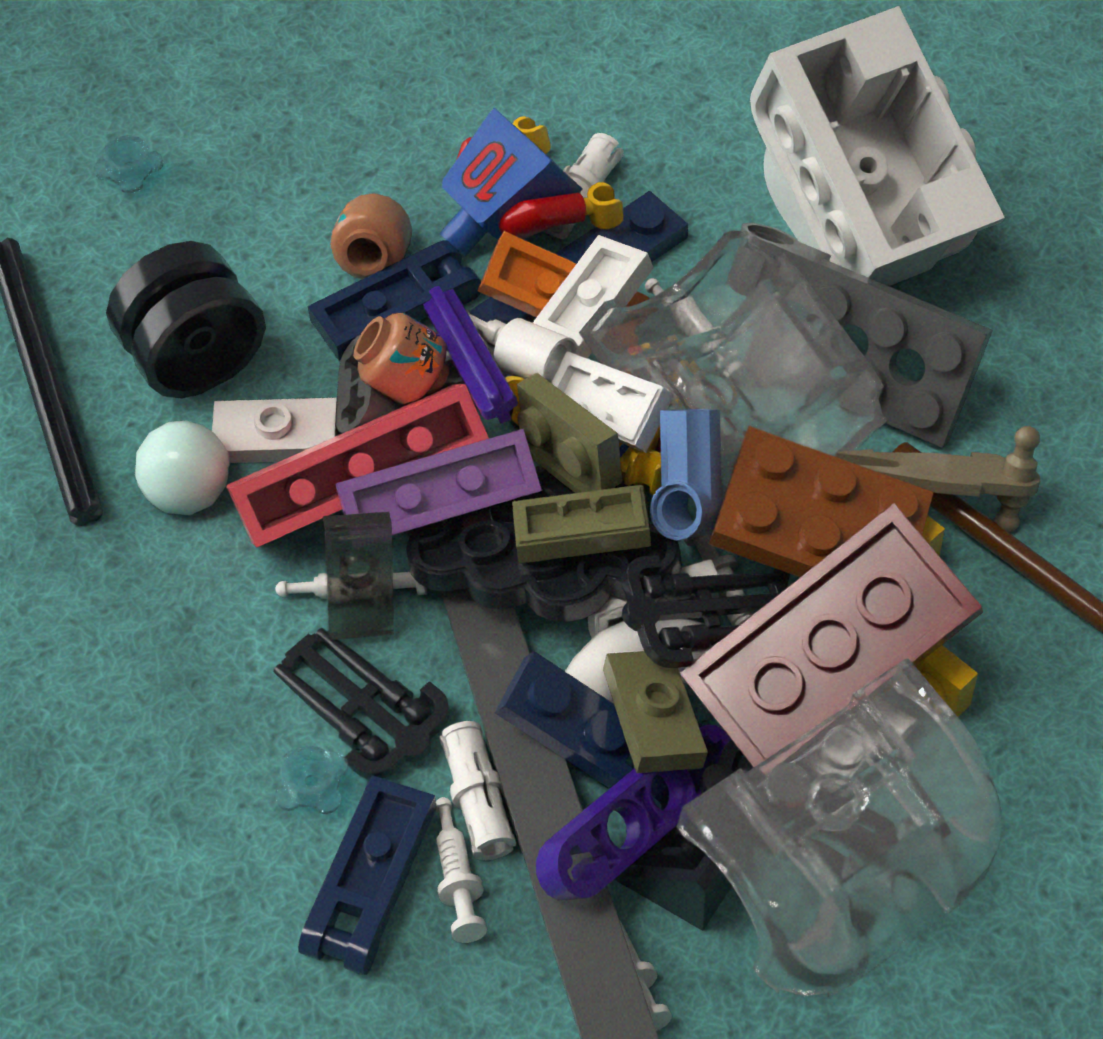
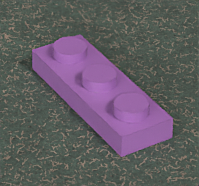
[335,429,542,547]

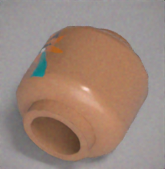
[330,193,412,279]
[353,313,449,405]

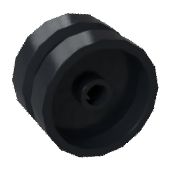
[106,241,266,399]

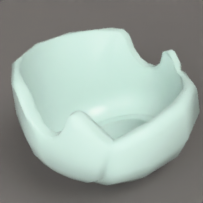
[135,421,230,515]

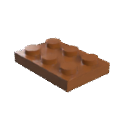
[709,426,934,577]

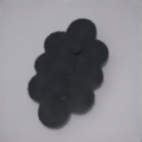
[392,465,682,622]

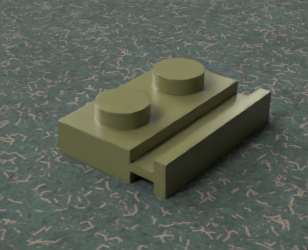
[517,373,623,493]

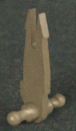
[836,426,1040,533]

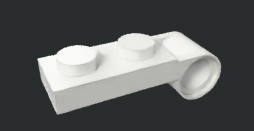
[494,235,653,383]

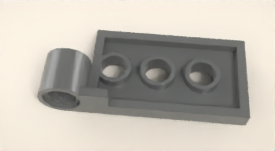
[723,223,993,448]

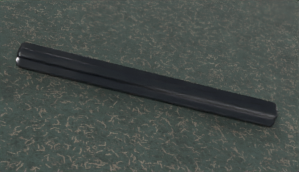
[0,237,103,526]

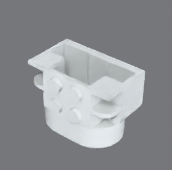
[750,6,1005,286]

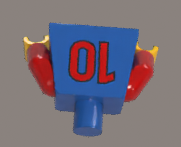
[440,108,624,256]

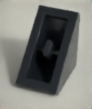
[615,823,742,931]

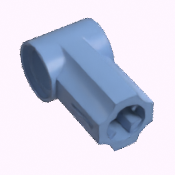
[650,409,726,540]

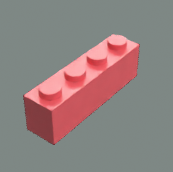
[226,384,489,548]

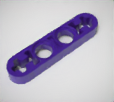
[536,725,736,900]

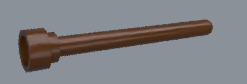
[893,442,1103,634]

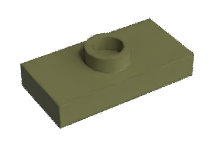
[512,485,651,563]
[603,651,708,773]

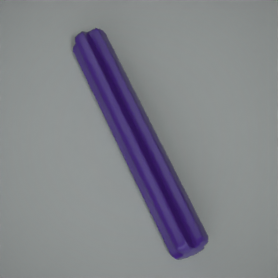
[423,286,518,424]

